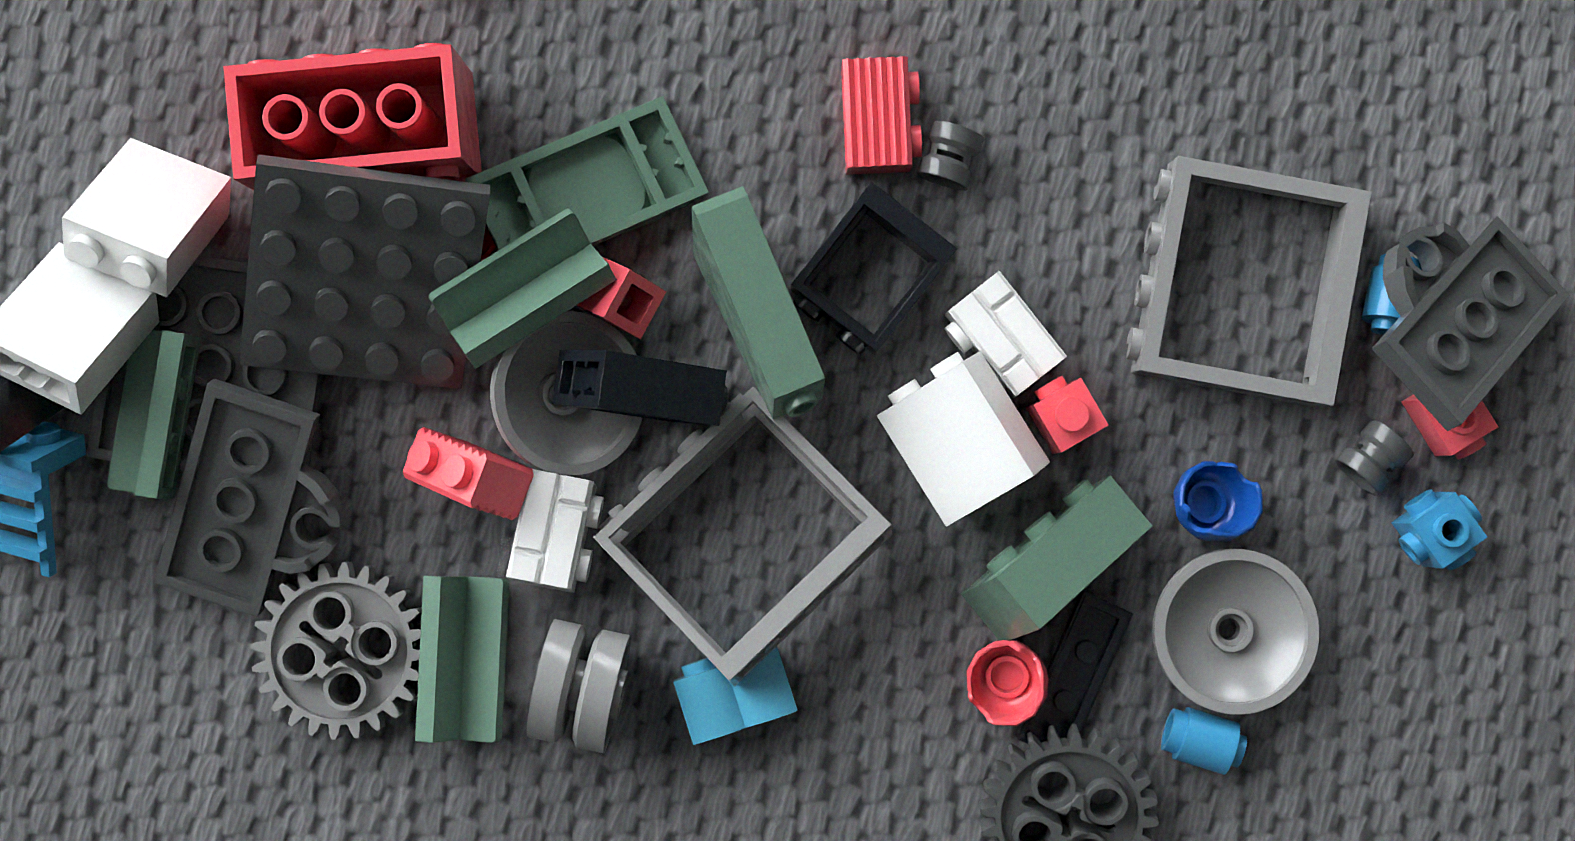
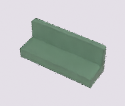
[429,208,616,369]
[107,330,201,499]
[415,576,509,743]

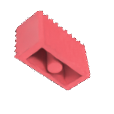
[841,56,922,175]
[403,427,534,520]

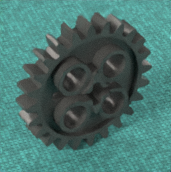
[979,724,1159,841]

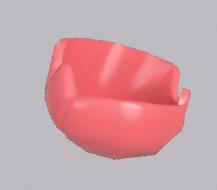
[966,640,1049,726]

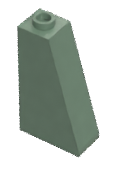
[692,186,825,419]

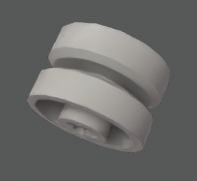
[527,619,631,753]

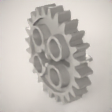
[250,561,422,740]

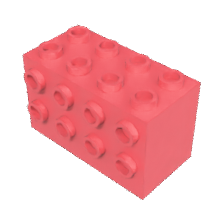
[223,43,482,190]

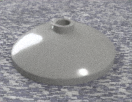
[490,311,642,475]
[1152,549,1319,715]

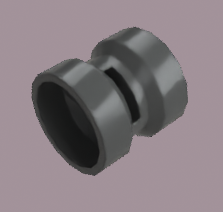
[916,121,984,191]
[1335,420,1414,496]

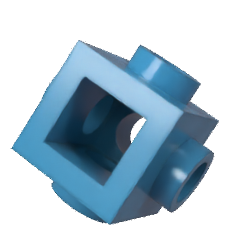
[1391,489,1487,570]

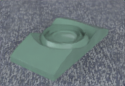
[465,96,709,251]

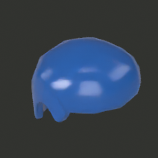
[1173,461,1263,543]

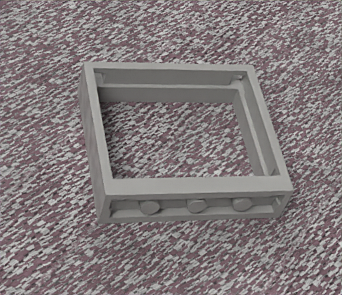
[1126,156,1372,408]
[593,387,892,687]

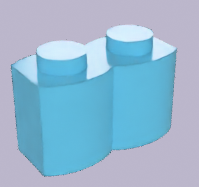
[673,646,798,745]

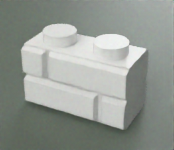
[944,271,1067,398]
[506,469,604,593]

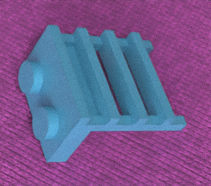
[0,422,86,577]

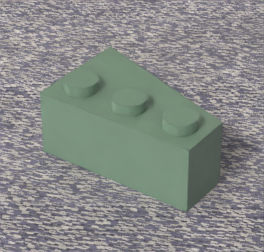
[961,475,1152,640]

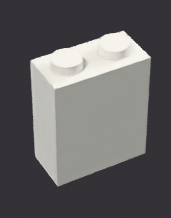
[62,138,231,297]
[0,242,159,415]
[877,351,1050,527]

